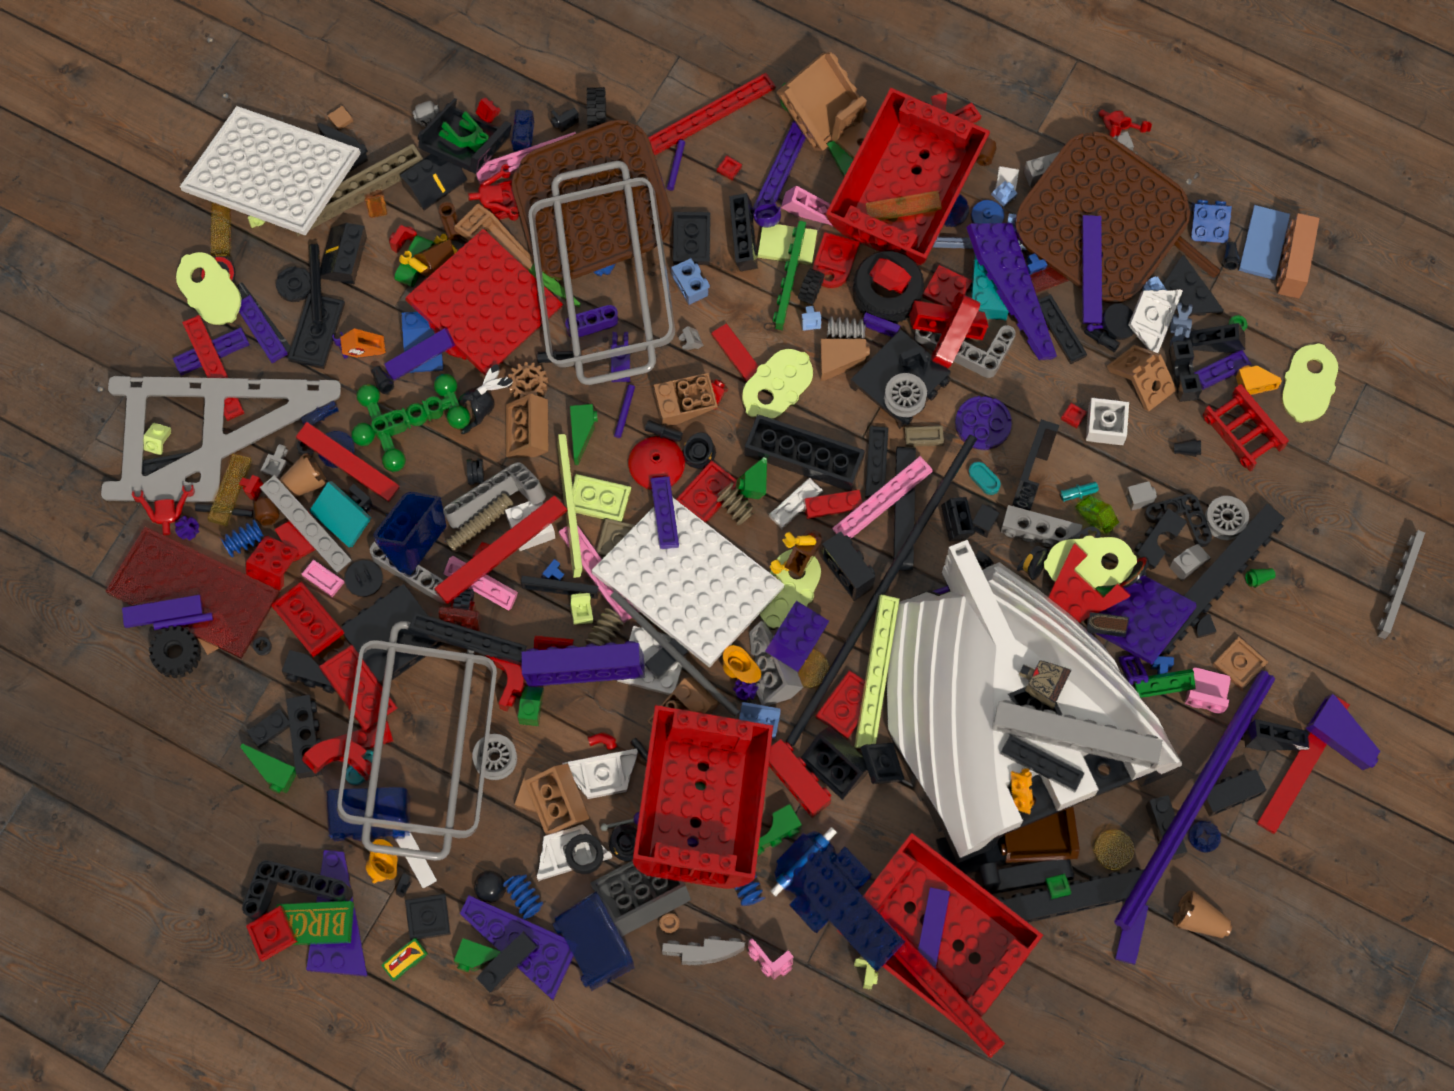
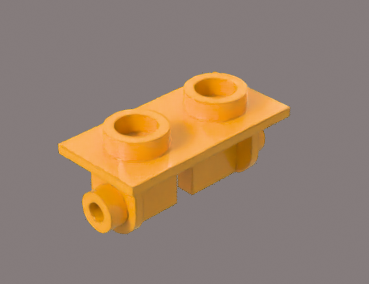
[1011,768,1034,814]

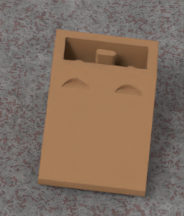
[654,373,718,426]
[648,677,719,725]

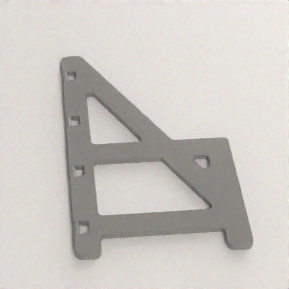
[101,376,341,503]

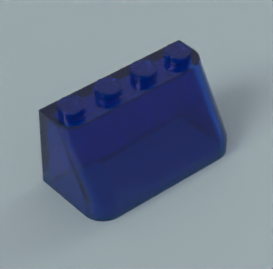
[373,492,447,575]
[326,787,410,841]

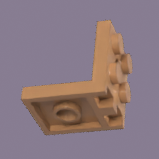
[831,96,869,159]
[1107,345,1177,411]

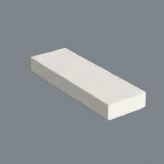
[769,478,823,529]

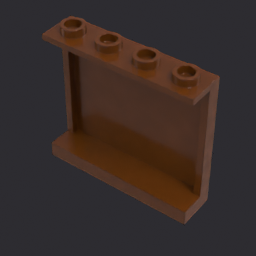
[1000,798,1080,863]

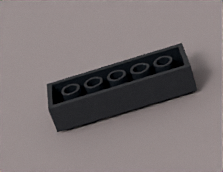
[744,414,865,491]

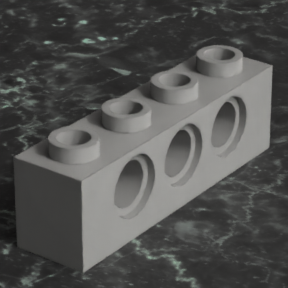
[1001,505,1082,547]

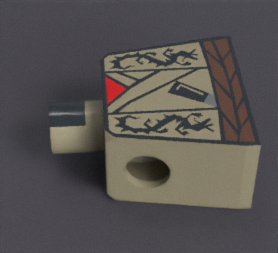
[1019,660,1072,709]

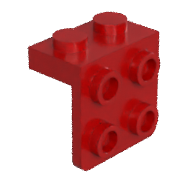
[246,536,298,591]

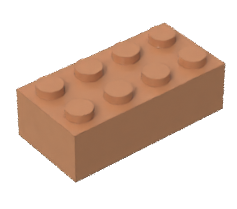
[1276,213,1320,299]

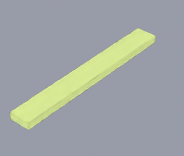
[557,434,582,578]
[854,594,899,749]

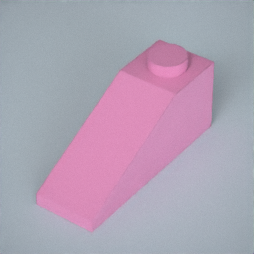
[781,186,833,226]

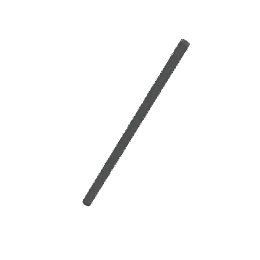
[610,591,740,717]

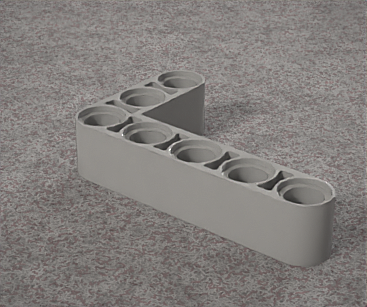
[914,325,1016,378]
[443,462,546,528]
[370,512,446,604]

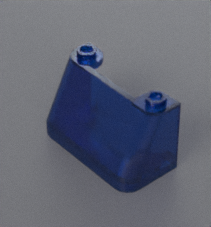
[552,891,634,991]

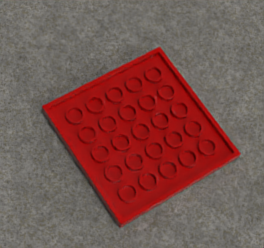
[405,229,563,376]

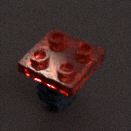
[439,589,481,632]

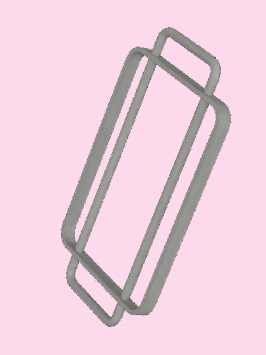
[529,161,675,385]
[337,621,497,861]

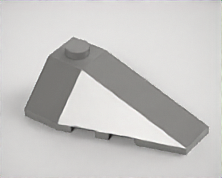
[749,621,803,706]

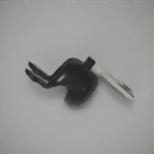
[446,364,513,435]

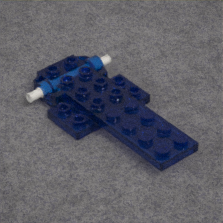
[770,827,906,971]

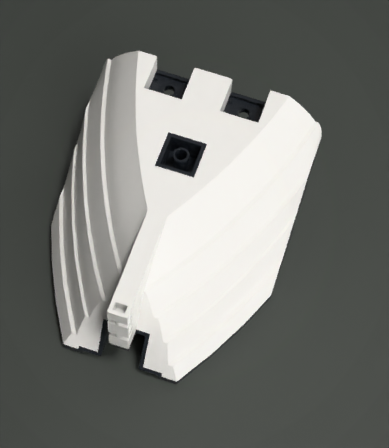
[887,540,1182,863]

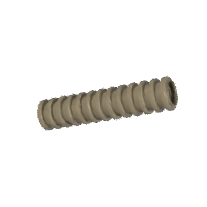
[445,493,514,553]

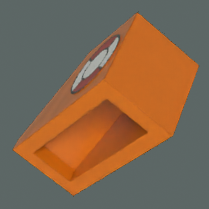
[340,328,385,358]

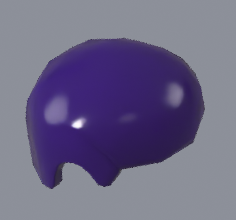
[753,203,781,228]

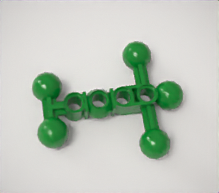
[351,373,471,472]

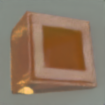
[365,195,387,218]

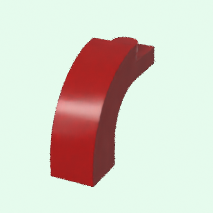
[485,655,525,712]
[302,739,372,781]

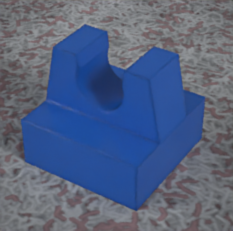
[1026,254,1047,277]
[541,559,564,581]
[1151,656,1174,675]

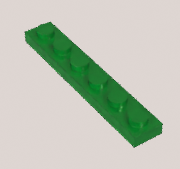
[773,221,806,330]

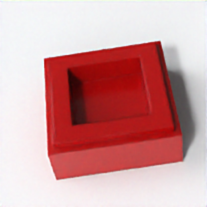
[717,156,742,180]
[1061,403,1087,429]

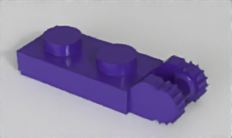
[611,332,630,382]

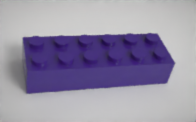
[522,641,645,687]

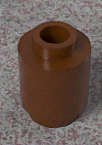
[976,138,997,166]

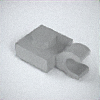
[260,444,288,479]

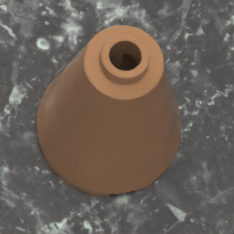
[279,453,328,497]
[1173,890,1232,938]

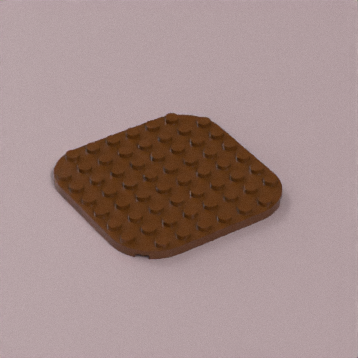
[512,120,672,280]
[1015,132,1190,303]

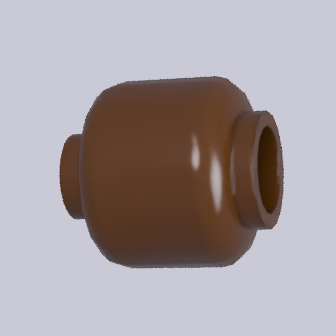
[254,496,280,526]

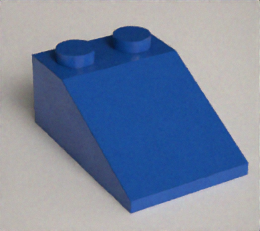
[402,312,443,373]

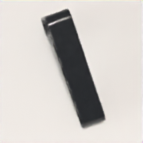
[975,859,1075,895]
[242,860,353,920]

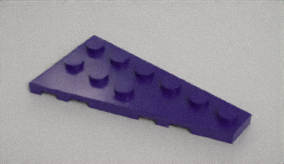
[306,850,368,977]
[460,896,579,1001]

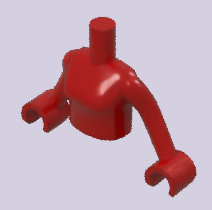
[1099,110,1152,137]
[468,164,519,221]
[132,485,195,535]

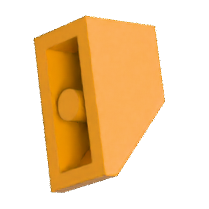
[1236,365,1282,395]

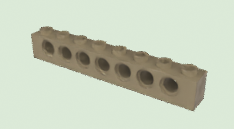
[295,144,422,237]

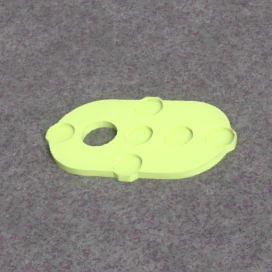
[176,252,241,325]
[1282,343,1338,423]
[742,349,813,419]
[1044,536,1137,588]
[759,549,821,629]

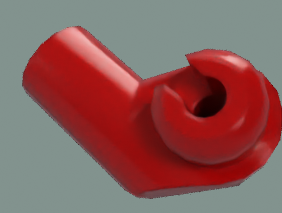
[587,732,617,750]

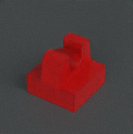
[475,98,501,123]
[239,475,264,501]

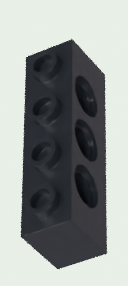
[729,193,758,272]
[286,695,325,779]

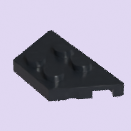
[1163,255,1224,316]

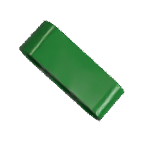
[394,235,435,287]

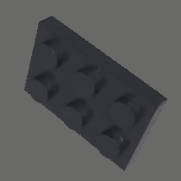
[673,212,710,265]

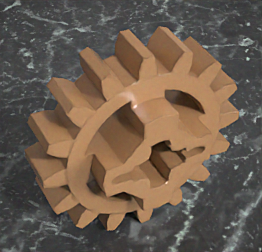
[508,362,548,399]

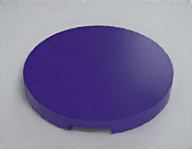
[955,396,1012,450]

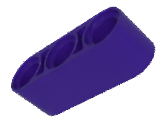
[565,305,618,337]

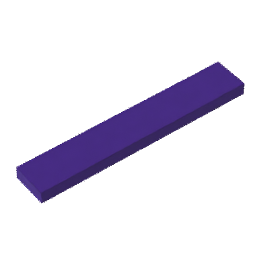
[752,121,806,213]
[1082,215,1102,324]

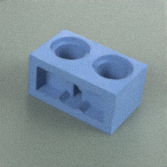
[671,258,710,305]

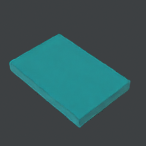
[309,481,372,548]

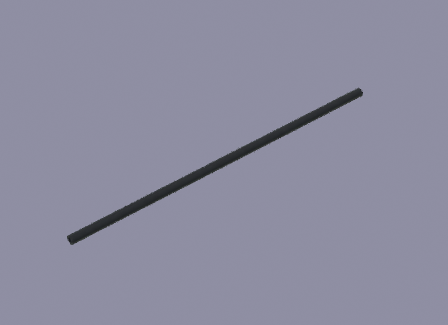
[785,435,977,746]

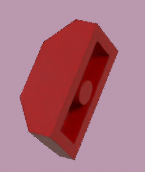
[869,258,911,294]

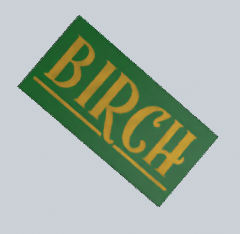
[277,901,354,945]

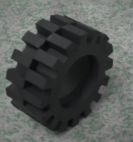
[798,268,825,305]

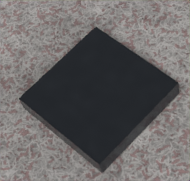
[860,743,905,784]
[405,894,451,941]

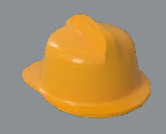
[723,645,761,683]
[365,839,398,883]

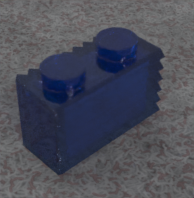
[512,109,534,152]

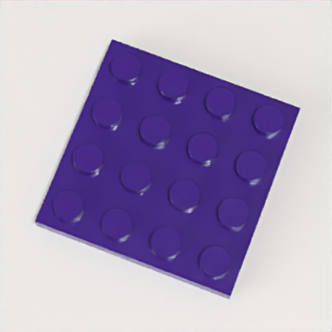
[1095,576,1197,665]

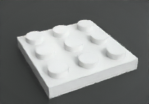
[617,626,686,695]

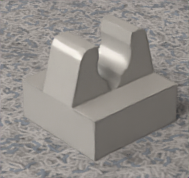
[679,326,704,350]

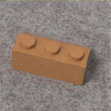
[506,394,548,458]
[525,763,590,836]

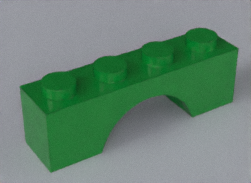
[757,804,802,856]

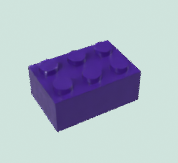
[765,601,829,672]

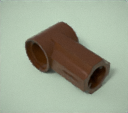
[439,202,463,241]

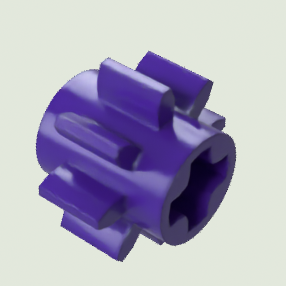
[175,516,199,541]
[733,679,759,701]

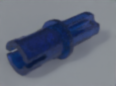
[301,401,339,425]

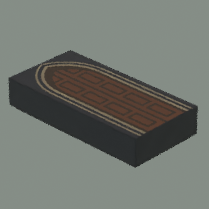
[1087,612,1129,637]

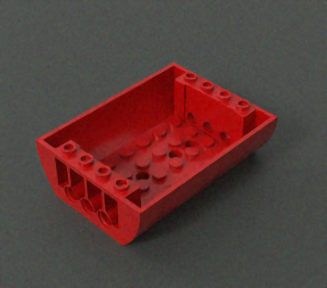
[826,88,991,265]
[633,705,773,889]
[837,833,1043,1032]

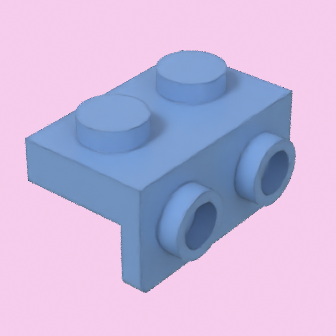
[739,702,781,739]

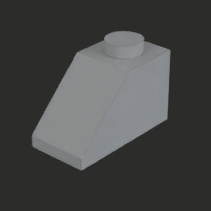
[1169,544,1211,581]

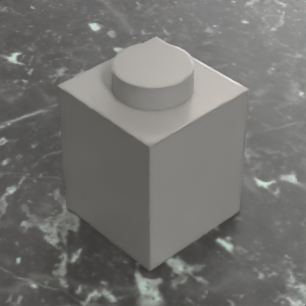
[1125,481,1157,511]

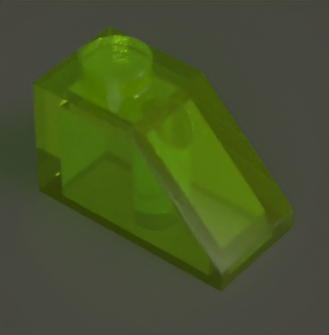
[1075,496,1119,534]

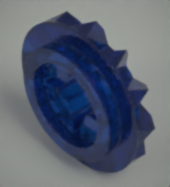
[1189,821,1221,853]

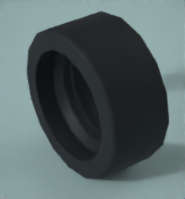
[565,834,604,874]

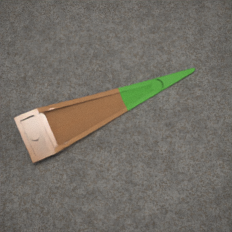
[454,203,580,307]

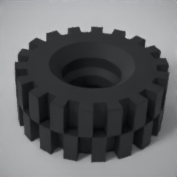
[587,87,606,129]
[149,626,201,678]

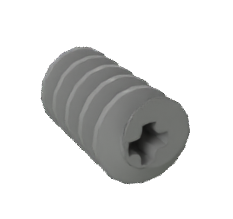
[827,316,866,339]

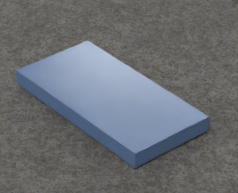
[1239,205,1290,280]

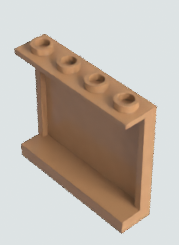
[777,52,869,151]

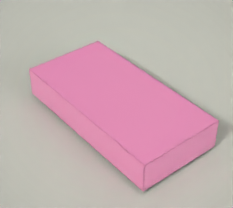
[301,559,344,597]

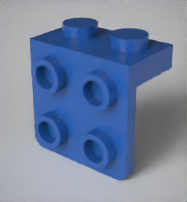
[1191,199,1232,243]

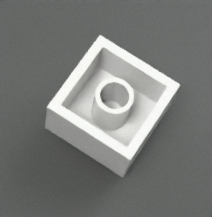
[1086,398,1129,445]
[505,501,555,551]

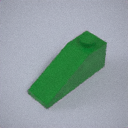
[570,404,598,465]
[240,744,296,794]

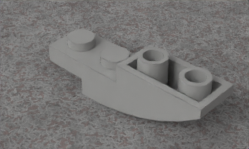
[662,936,745,965]

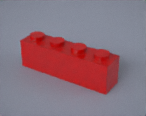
[909,301,988,340]
[768,739,831,818]

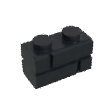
[941,497,975,541]

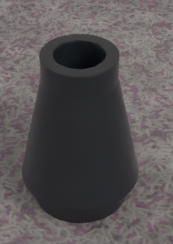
[1222,242,1241,270]
[371,366,394,394]
[1174,438,1201,457]

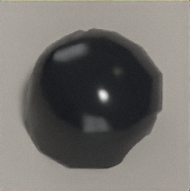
[473,870,506,902]

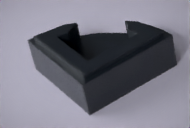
[975,550,994,568]
[1196,614,1216,638]
[396,873,412,898]

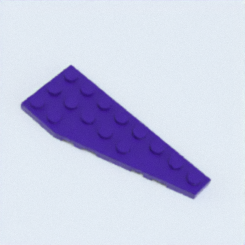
[966,223,1057,360]

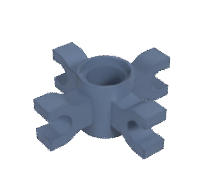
[1170,303,1193,347]

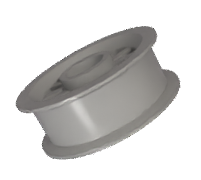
[884,373,927,417]
[1205,496,1249,540]
[472,734,517,780]

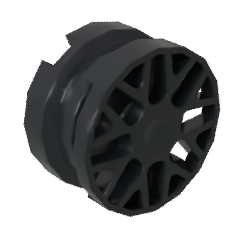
[467,458,484,485]

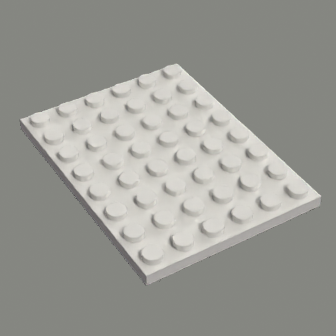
[180,106,361,236]
[592,498,784,668]

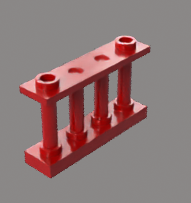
[1203,384,1289,472]

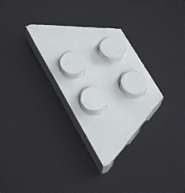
[1128,290,1182,353]
[562,748,638,799]
[537,824,612,881]

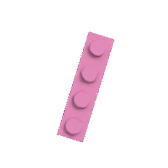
[443,556,518,611]

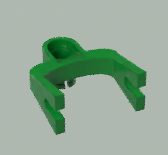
[439,111,489,152]

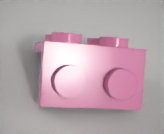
[1185,668,1231,714]
[748,938,794,980]

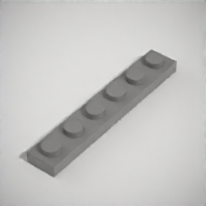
[260,475,352,574]
[1377,530,1425,639]

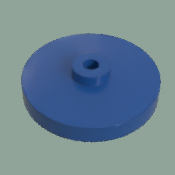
[971,200,1004,224]

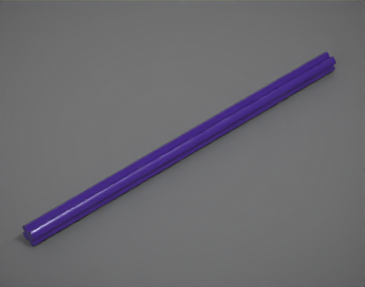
[1114,671,1275,931]

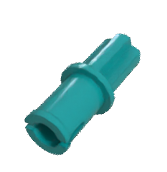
[1060,482,1099,502]

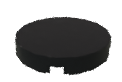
[276,266,311,302]
[1102,304,1134,340]

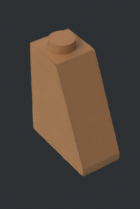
[820,339,870,381]

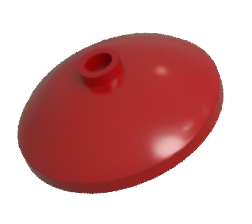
[628,436,685,490]

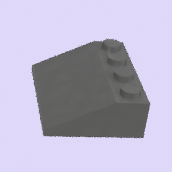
[590,861,691,938]

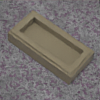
[905,425,944,447]

